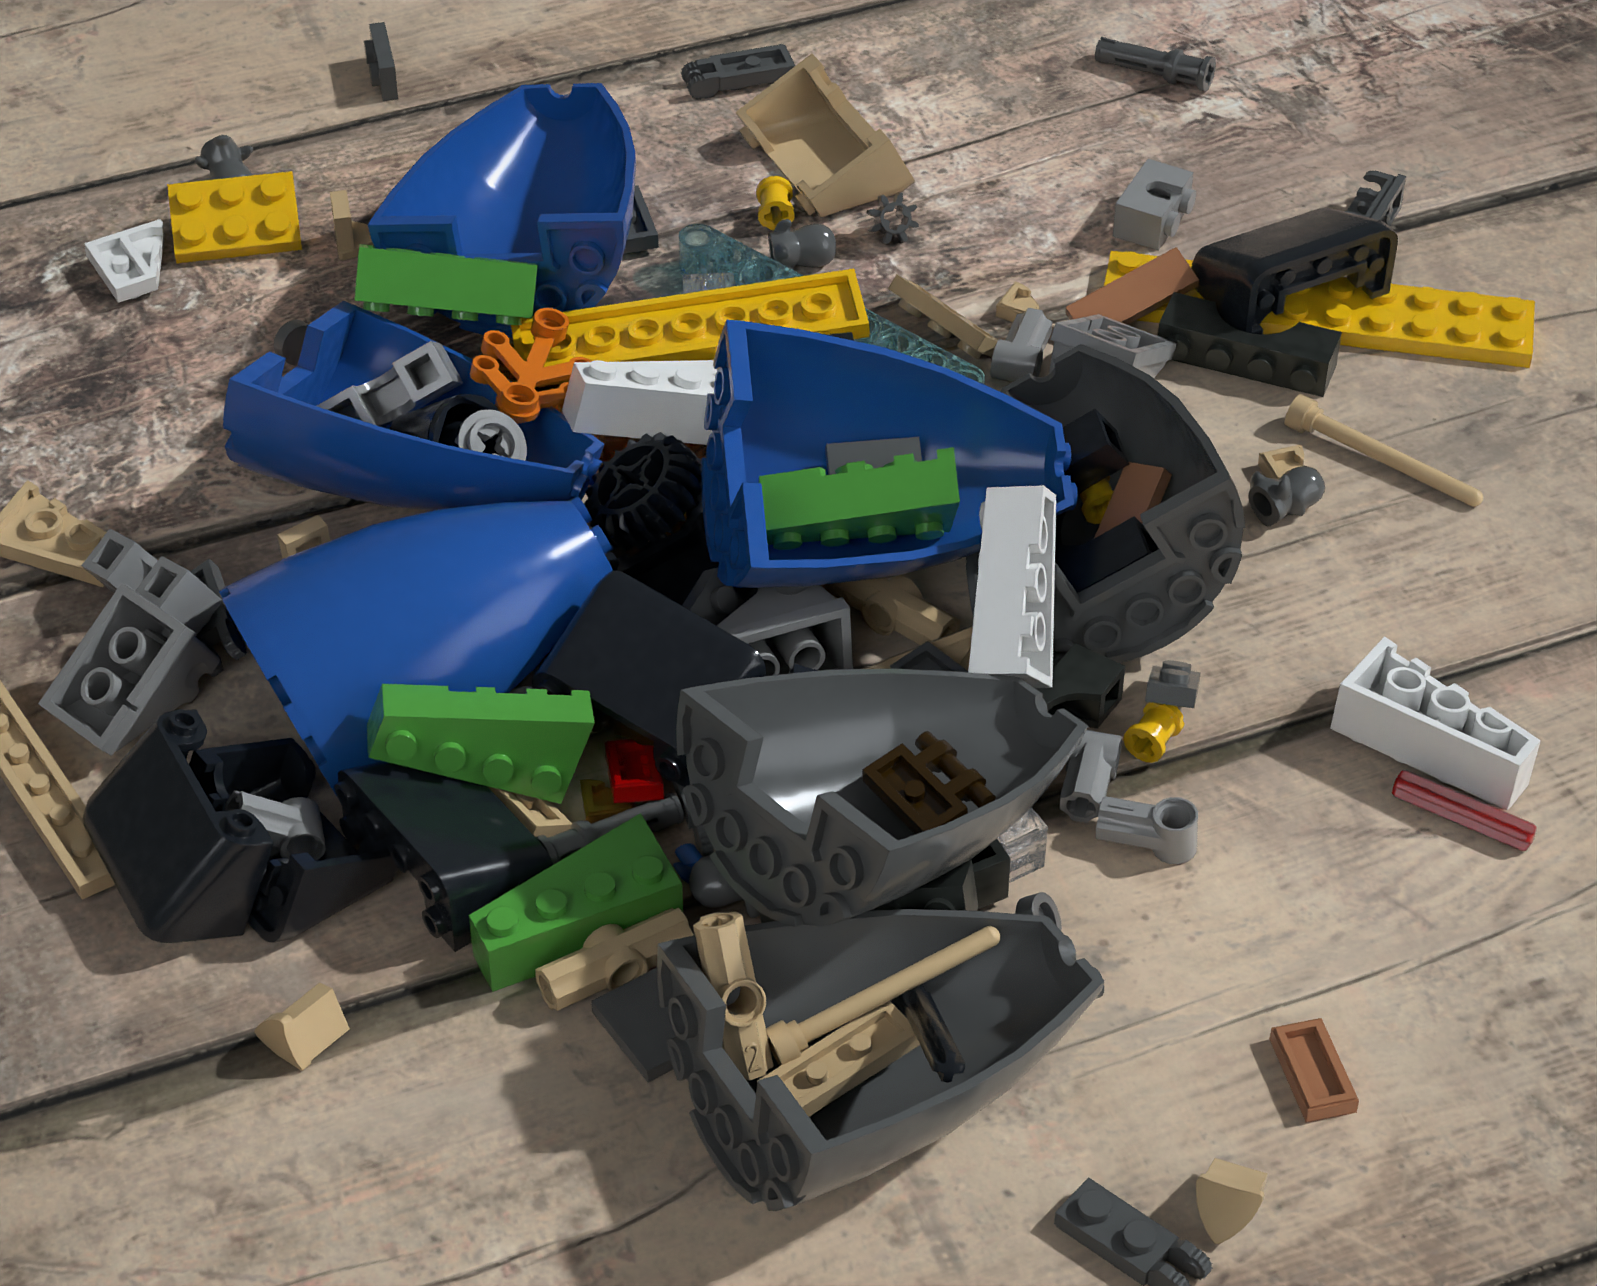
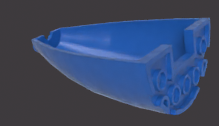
[368,83,636,338]
[223,301,604,511]
[702,320,1077,588]
[219,496,613,795]

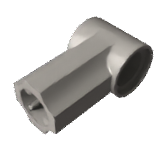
[990,308,1052,382]
[1060,730,1122,823]
[225,791,326,861]
[1096,796,1198,864]

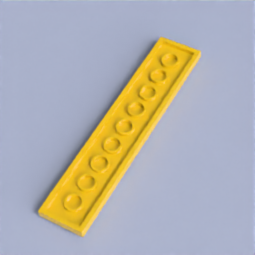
[1104,251,1535,368]

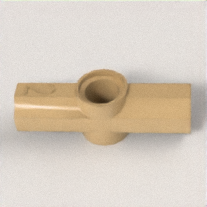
[824,575,960,645]
[535,908,694,1011]
[693,911,774,1081]

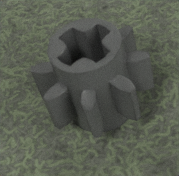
[866,193,919,244]

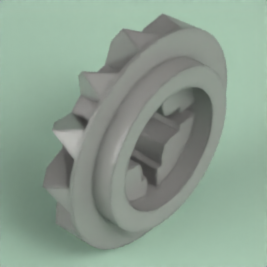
[454,410,527,461]

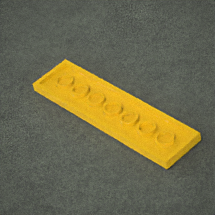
[511,269,870,387]

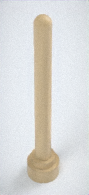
[1284,394,1483,507]
[766,926,1000,1066]

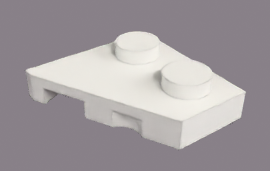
[84,219,165,303]

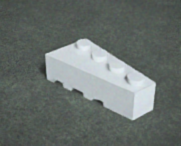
[562,360,717,445]
[968,485,1056,688]
[1330,636,1541,811]

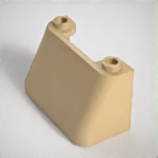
[736,53,915,218]

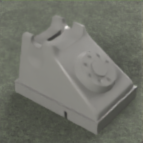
[1049,314,1177,378]
[38,583,220,756]
[717,585,853,676]

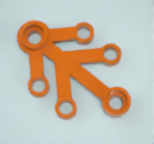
[470,308,592,424]

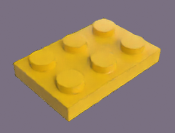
[167,171,302,264]

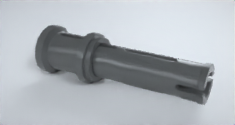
[1095,37,1216,92]
[536,792,684,865]

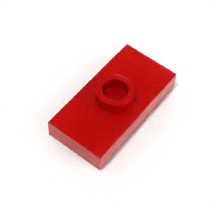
[605,739,664,803]

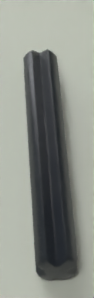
[899,984,965,1083]

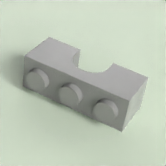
[317,341,463,428]
[81,529,223,637]

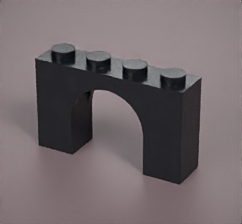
[1055,409,1159,593]

